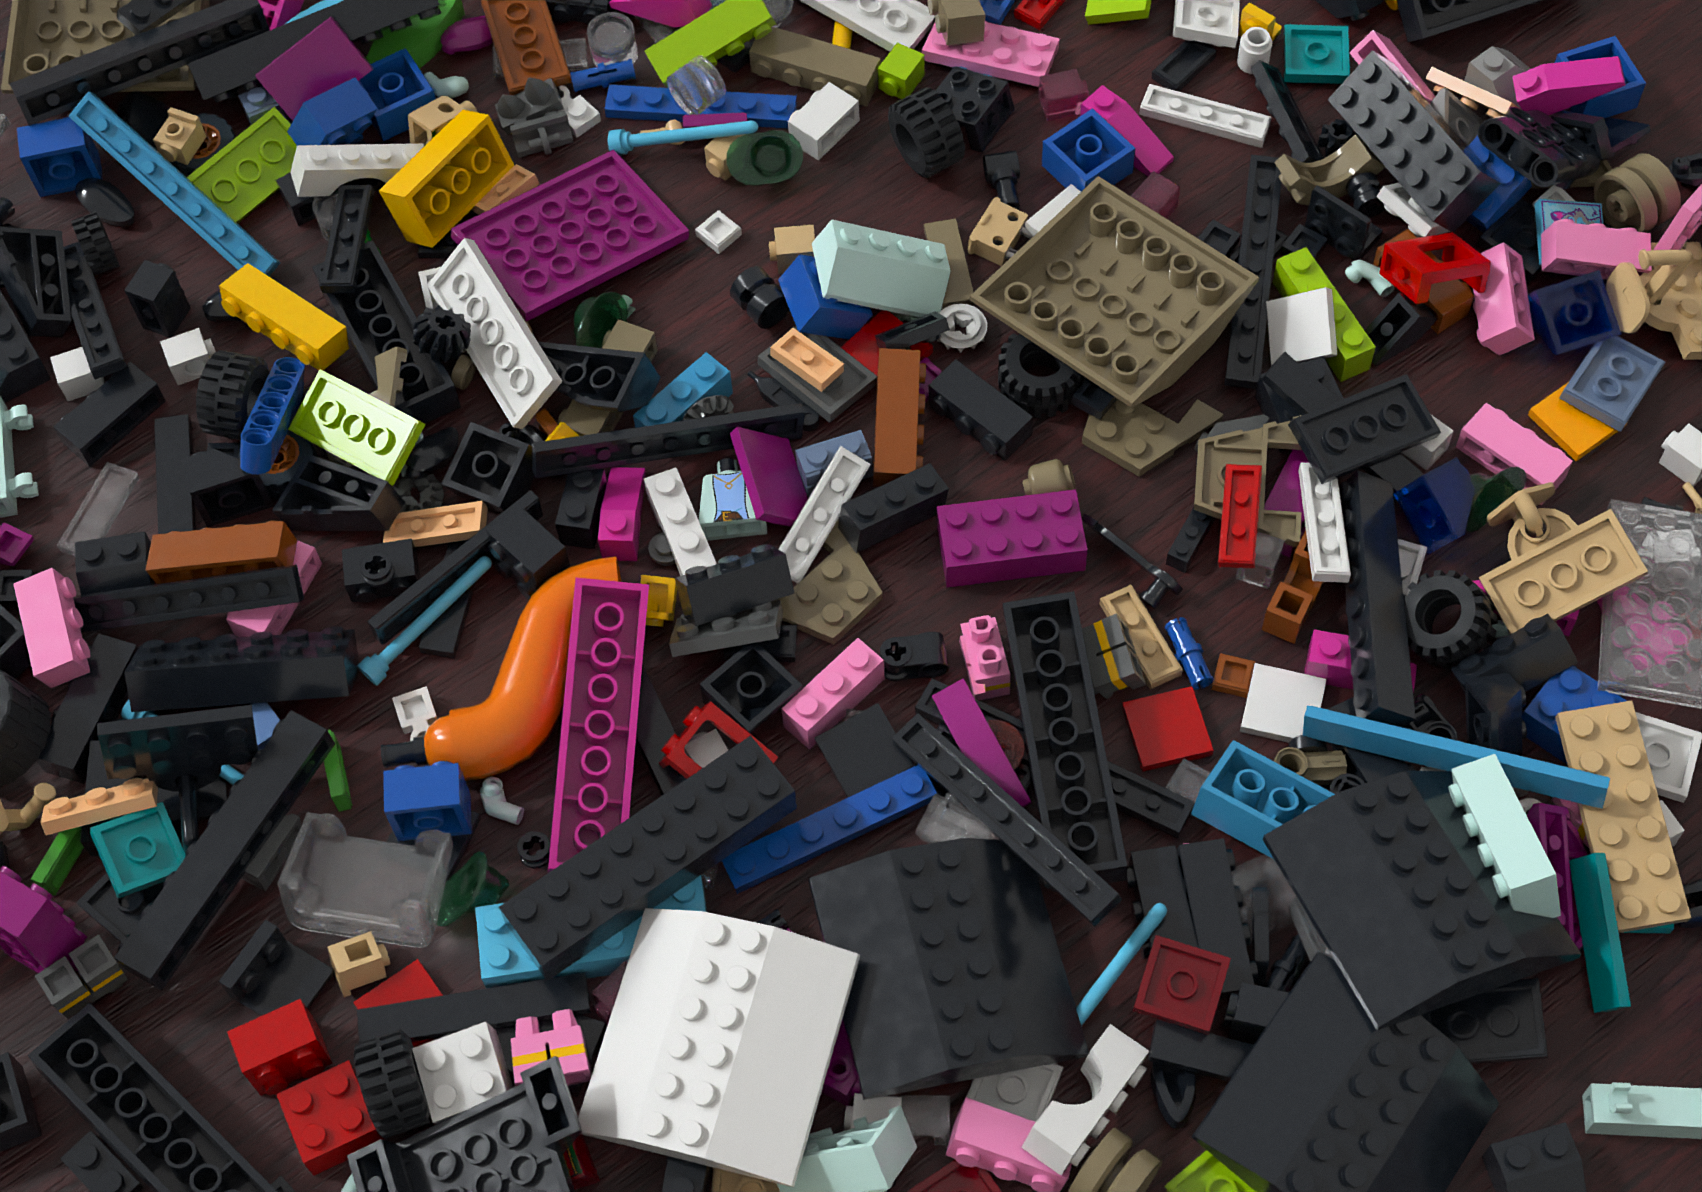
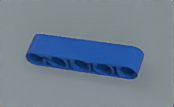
[240,357,305,474]

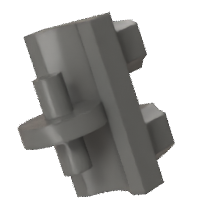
[510,109,574,157]

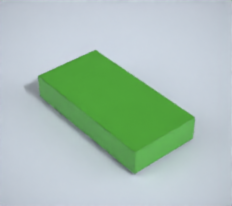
[324,730,353,812]
[31,826,84,897]

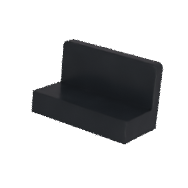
[117,91,168,150]

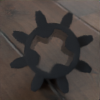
[1318,119,1359,157]

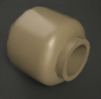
[1023,459,1076,495]

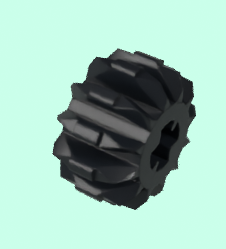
[413,304,471,363]

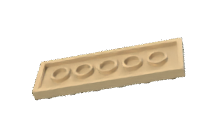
[1555,700,1691,933]

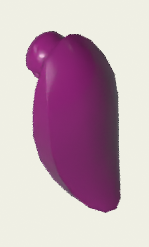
[441,16,493,55]

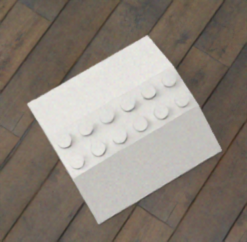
[578,908,860,1187]

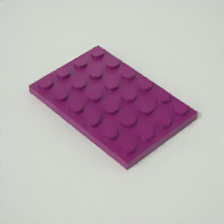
[451,150,689,322]

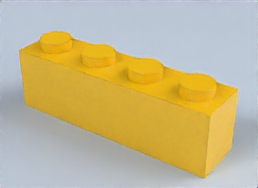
[219,263,349,370]

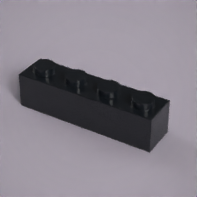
[1166,507,1216,573]

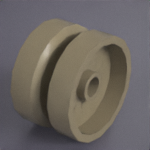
[1594,153,1681,233]
[1068,1128,1162,1192]

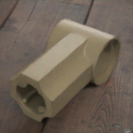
[1274,747,1347,785]

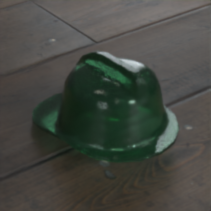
[726,130,803,185]
[573,292,628,348]
[1448,466,1527,532]
[432,851,509,927]

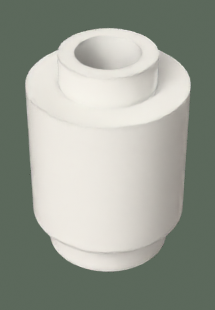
[1237,27,1272,74]

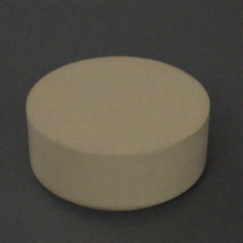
[451,354,476,390]

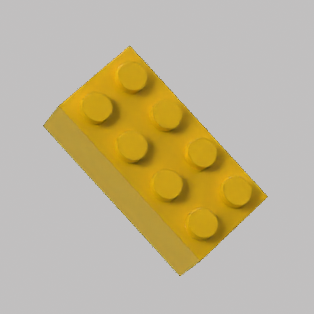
[379,110,514,248]

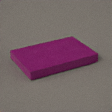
[255,16,373,121]
[730,427,808,527]

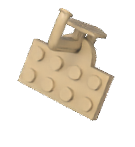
[1603,242,1702,360]
[1479,482,1648,634]

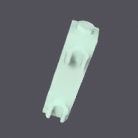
[0,396,39,518]
[1582,1082,1702,1139]

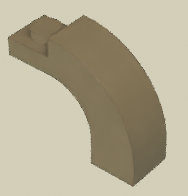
[1274,134,1385,205]

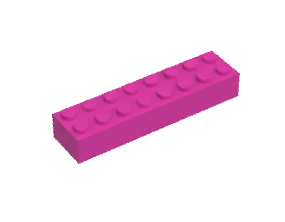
[547,578,649,874]

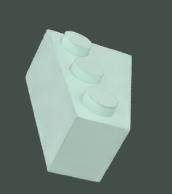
[777,1106,917,1192]

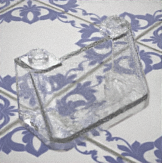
[278,812,453,948]

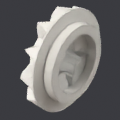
[937,304,987,353]

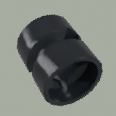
[730,266,790,329]

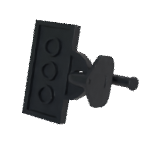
[97,705,258,854]

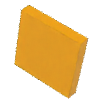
[1528,382,1629,461]

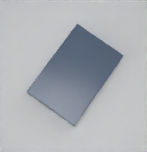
[1559,329,1665,432]

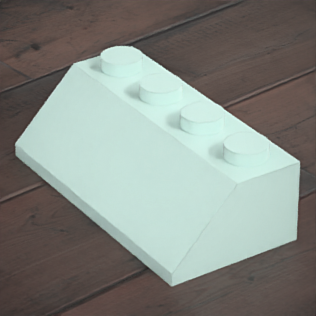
[812,220,951,317]
[1448,754,1561,918]

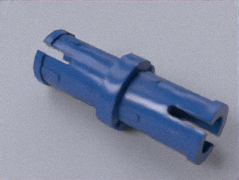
[570,58,636,92]
[1165,617,1214,690]

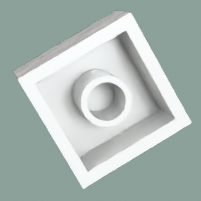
[412,1022,513,1124]

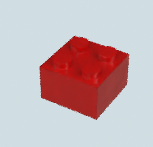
[227,999,333,1096]
[276,1060,386,1176]

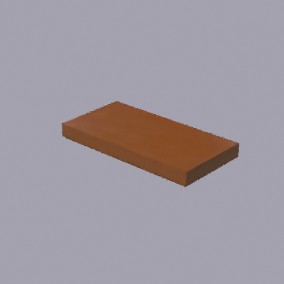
[480,0,572,95]

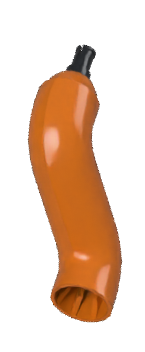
[381,556,622,781]

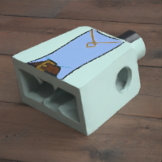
[699,458,767,541]

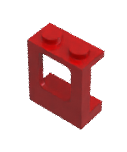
[1379,232,1491,304]
[658,701,778,779]

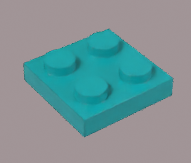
[1283,24,1350,84]
[90,802,185,899]

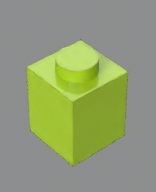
[878,42,925,99]

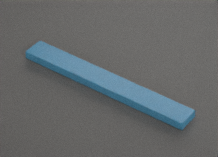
[68,91,281,276]
[1303,705,1610,809]

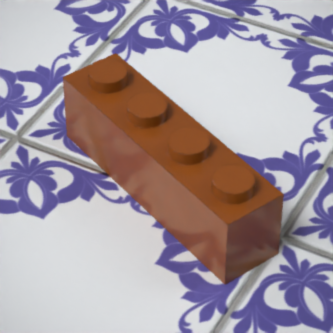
[873,348,926,487]
[145,521,297,584]

